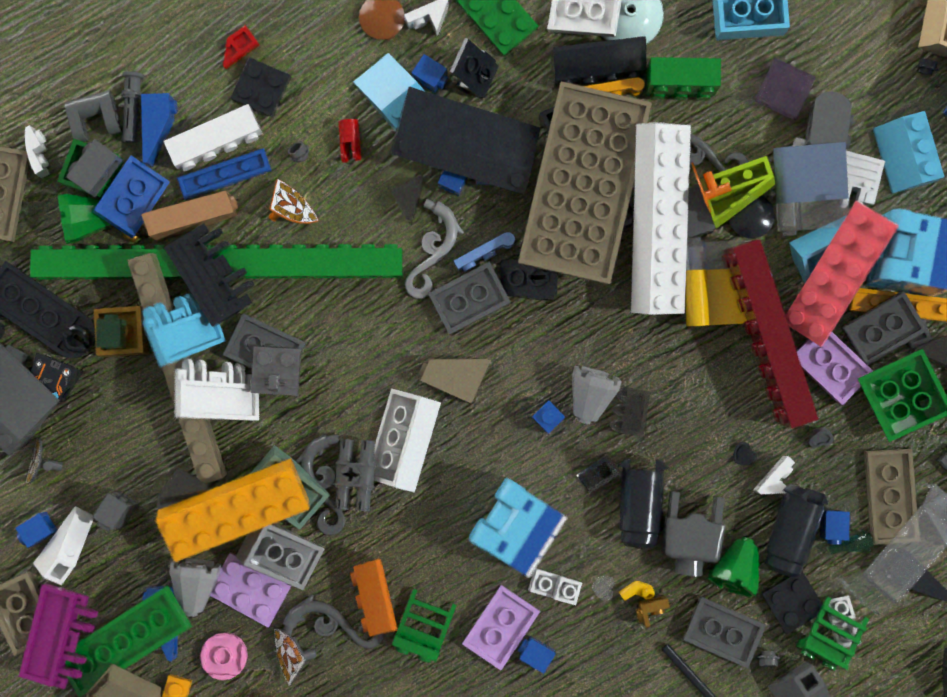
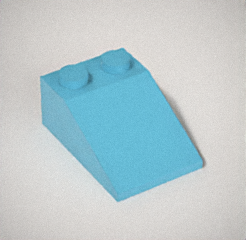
[354,53,424,131]

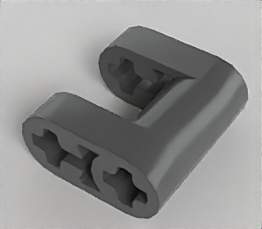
[65,90,122,142]

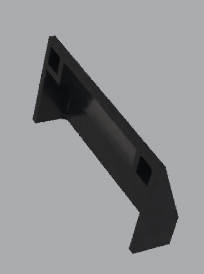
[389,87,540,195]

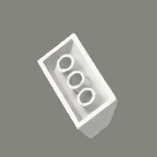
[374,388,441,492]

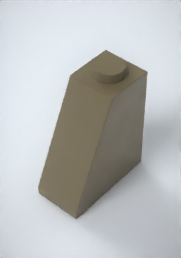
[418,359,490,404]
[86,664,161,697]

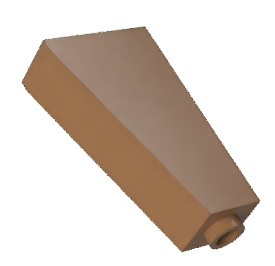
[142,191,238,243]

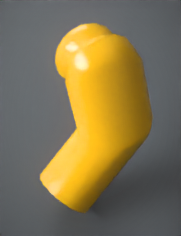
[619,581,655,601]

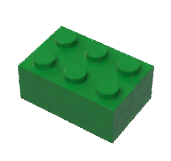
[645,57,721,100]

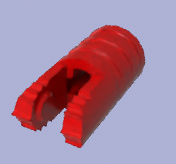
[338,119,362,163]

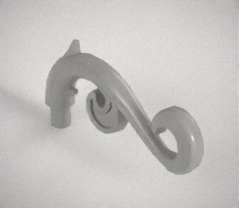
[405,199,464,299]

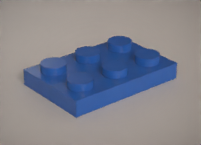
[92,155,170,238]

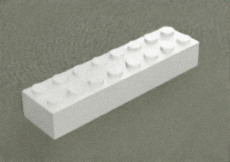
[631,123,691,314]

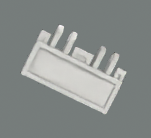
[793,138,885,208]
[175,359,259,421]

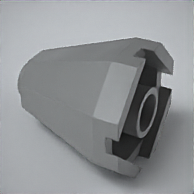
[572,366,622,424]
[170,558,221,616]

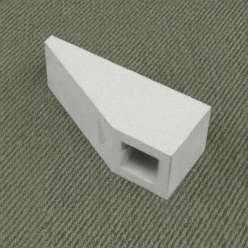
[33,506,94,585]

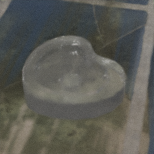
[592,575,615,601]

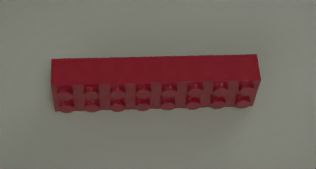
[722,239,819,428]

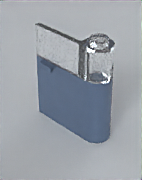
[773,142,849,236]

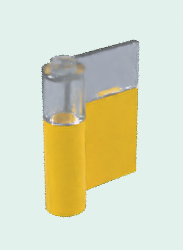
[685,237,751,326]

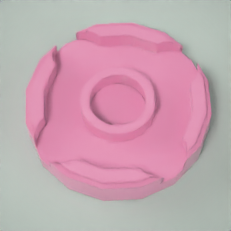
[200,632,248,680]

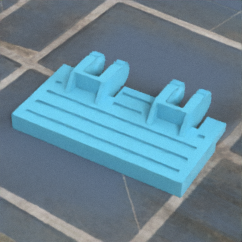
[142,293,226,367]

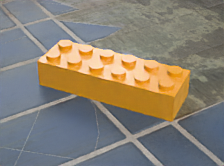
[156,458,310,562]

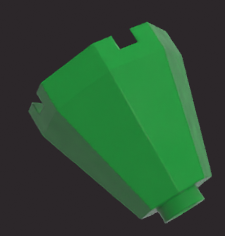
[58,194,111,244]
[707,537,759,598]

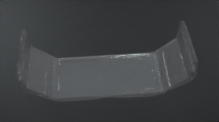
[841,483,947,616]

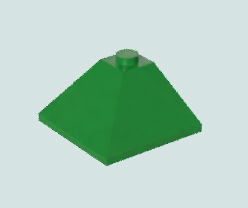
[858,349,947,442]

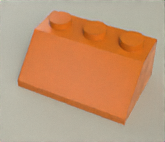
[350,559,398,637]

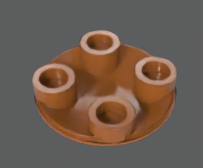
[359,0,405,40]

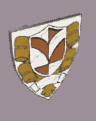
[26,437,63,484]
[274,628,316,686]

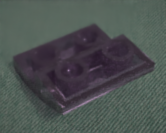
[754,58,816,121]

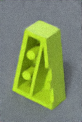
[700,156,775,228]

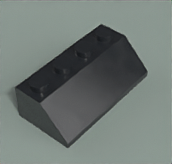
[551,36,647,86]

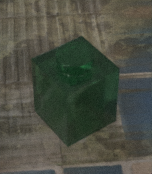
[96,314,126,349]

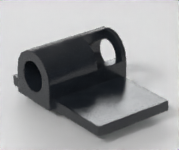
[450,38,499,98]
[500,259,558,301]

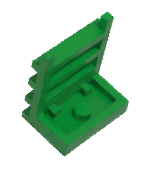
[392,588,457,663]
[795,596,869,672]

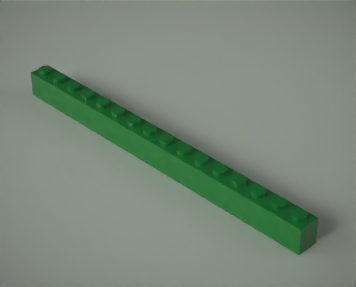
[30,244,403,280]

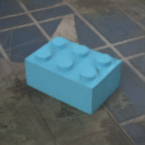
[713,0,790,40]

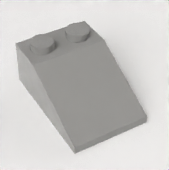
[236,523,324,590]

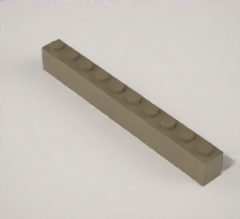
[127,253,227,485]

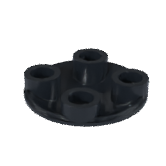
[728,195,775,239]

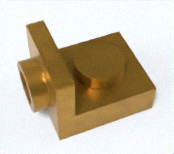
[635,595,670,628]

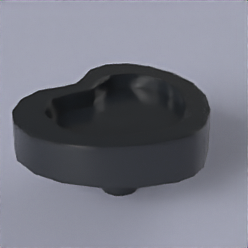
[733,441,757,466]

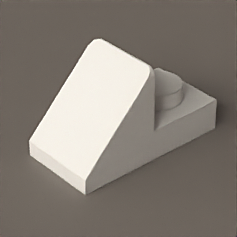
[404,0,448,36]
[753,456,795,494]

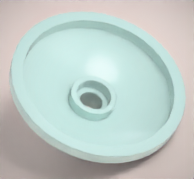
[603,0,663,44]

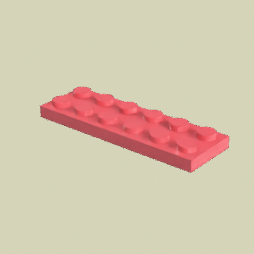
[785,201,899,346]

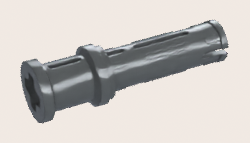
[121,71,144,143]

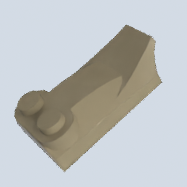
[0,571,40,656]

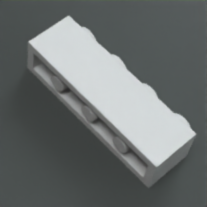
[164,104,263,171]

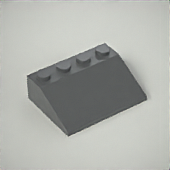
[0,344,60,456]

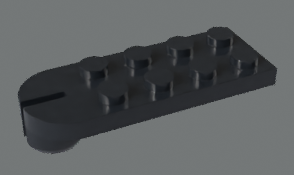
[0,261,95,359]

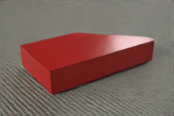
[223,25,259,69]

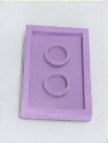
[797,332,873,406]
[210,552,291,628]
[462,584,540,670]

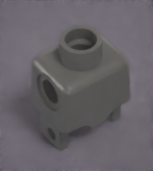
[661,491,726,576]

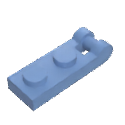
[454,232,515,272]

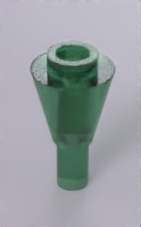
[829,530,874,555]

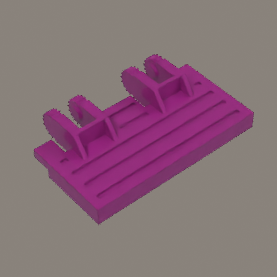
[18,583,98,689]

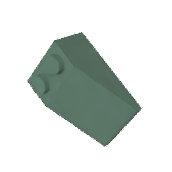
[250,445,330,530]

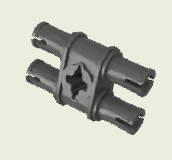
[333,439,377,512]

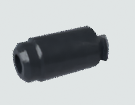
[617,458,669,548]
[765,484,828,578]

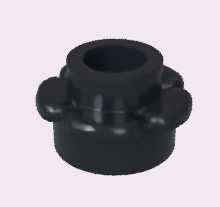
[916,58,939,75]

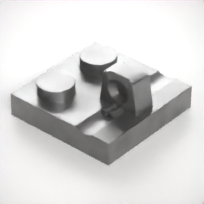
[251,346,301,396]

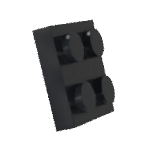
[230,57,292,118]
[761,571,822,635]

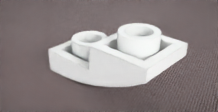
[25,125,50,178]
[528,568,582,605]
[828,595,861,648]

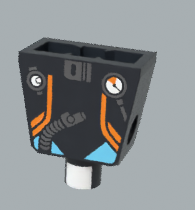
[31,353,84,402]

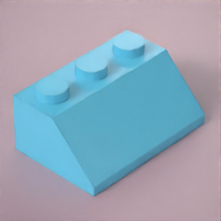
[873,111,944,194]
[789,215,847,283]

